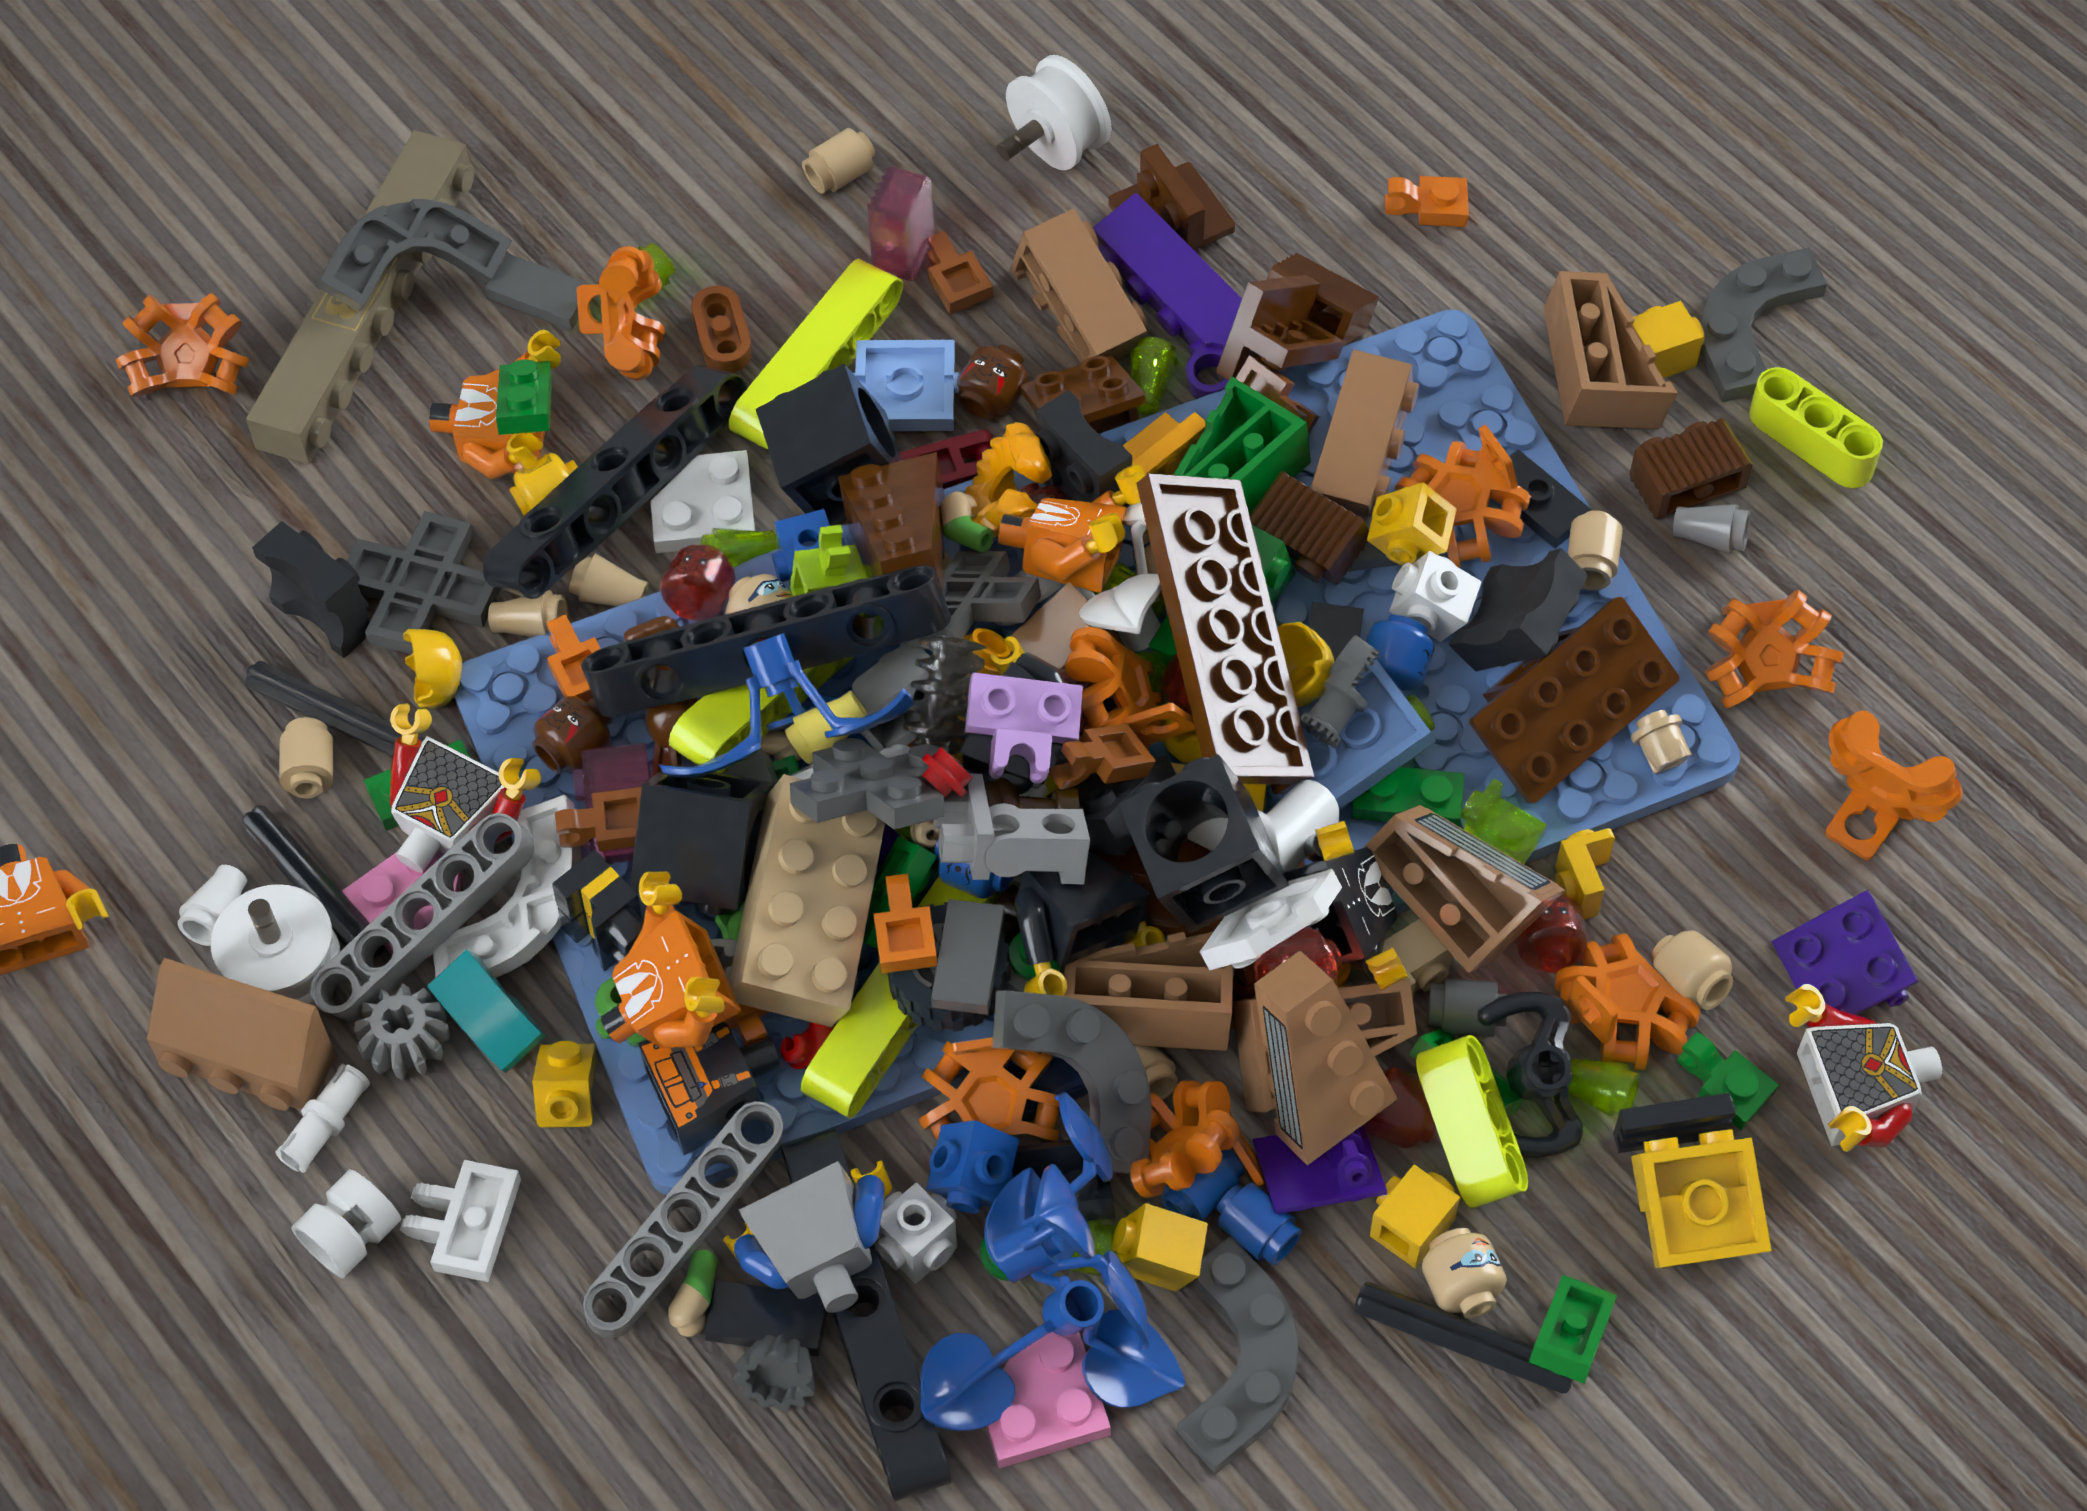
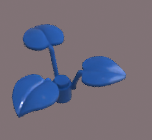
[659,633,914,778]
[993,1092,1149,1351]
[920,1168,1185,1431]

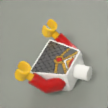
[390,703,541,873]
[1785,984,1942,1152]

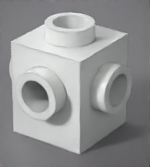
[1389,551,1481,642]
[875,1182,957,1284]

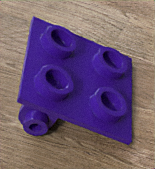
[1771,890,1919,1015]
[1252,1125,1387,1214]

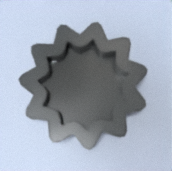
[733,1334,816,1412]

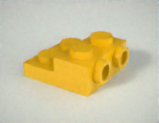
[1631,1129,1772,1268]

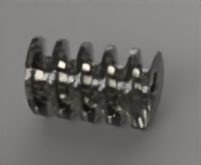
[903,636,987,755]

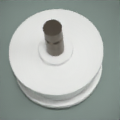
[996,55,1112,170]
[210,884,341,1005]

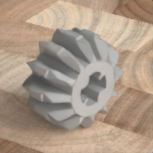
[354,982,450,1080]

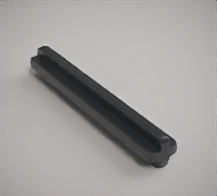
[245,661,425,757]
[242,805,385,959]
[1355,1282,1573,1394]

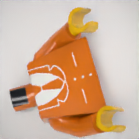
[429,329,561,480]
[998,464,1146,593]
[0,844,109,975]
[601,871,741,1049]

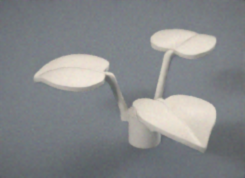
[1014,502,1162,652]

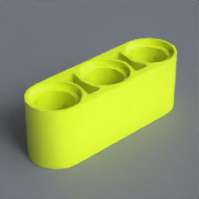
[1749,367,1883,488]
[1416,1035,1528,1208]

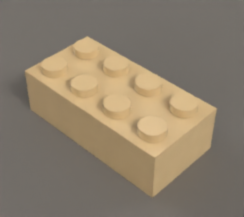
[729,774,885,1027]

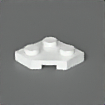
[651,450,756,553]
[1200,869,1342,970]

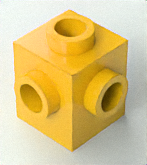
[1367,482,1457,566]

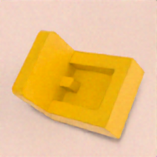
[1555,828,1615,921]
[532,1041,597,1128]

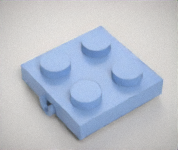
[853,340,959,431]

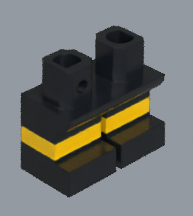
[552,850,644,971]

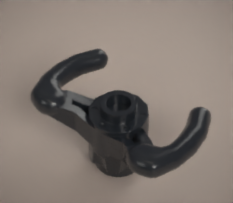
[1477,992,1583,1158]

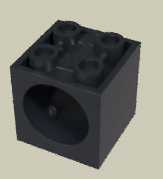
[756,364,902,526]
[1118,754,1290,933]
[630,764,775,915]

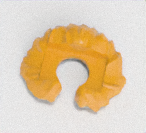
[964,422,1052,538]

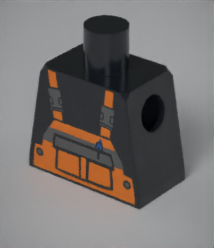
[638,1022,781,1155]

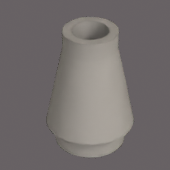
[1673,504,1750,554]

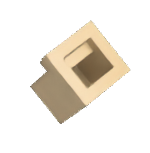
[1382,919,1455,999]

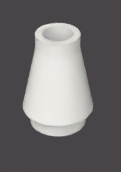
[178,865,247,946]

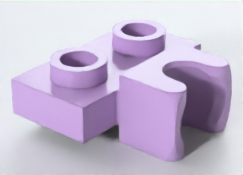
[965,673,1083,784]

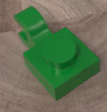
[1677,1032,1779,1131]

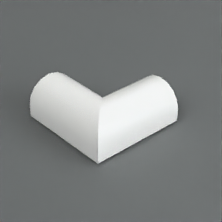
[1187,780,1339,871]

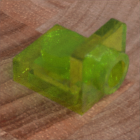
[1460,778,1547,865]

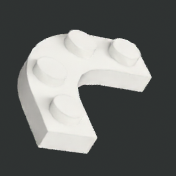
[433,795,581,978]

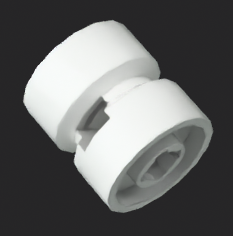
[291,1169,402,1278]

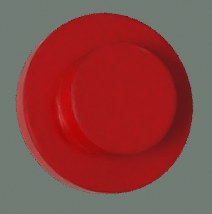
[922,747,973,798]

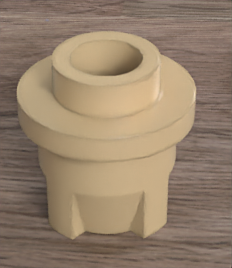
[1631,710,1692,774]

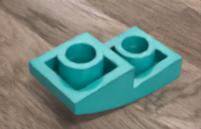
[427,949,546,1073]

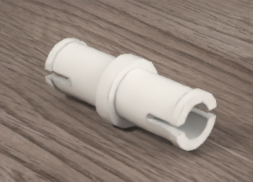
[276,1064,370,1173]

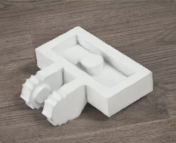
[400,1160,521,1282]

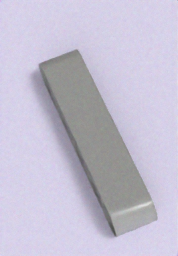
[310,813,534,1022]
[583,1101,783,1338]

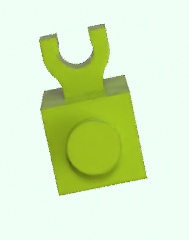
[790,525,873,617]

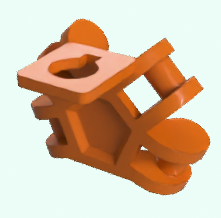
[576,246,665,381]
[115,293,250,397]
[1395,424,1531,568]
[1704,590,1844,709]
[1065,627,1195,750]
[1825,711,1963,861]
[1555,933,1701,1071]
[918,1037,1060,1142]
[1130,1080,1265,1199]

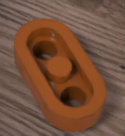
[691,286,752,373]

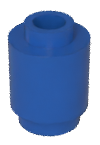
[1161,1149,1245,1221]
[1216,1182,1303,1266]

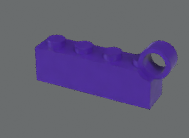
[1092,193,1242,399]

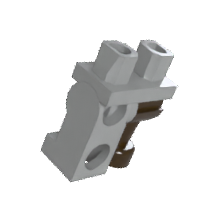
[933,774,1090,884]

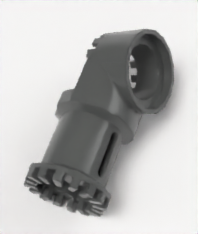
[1300,635,1380,748]

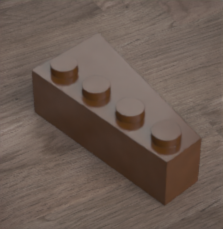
[838,452,945,592]

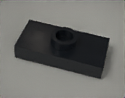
[1509,449,1592,549]

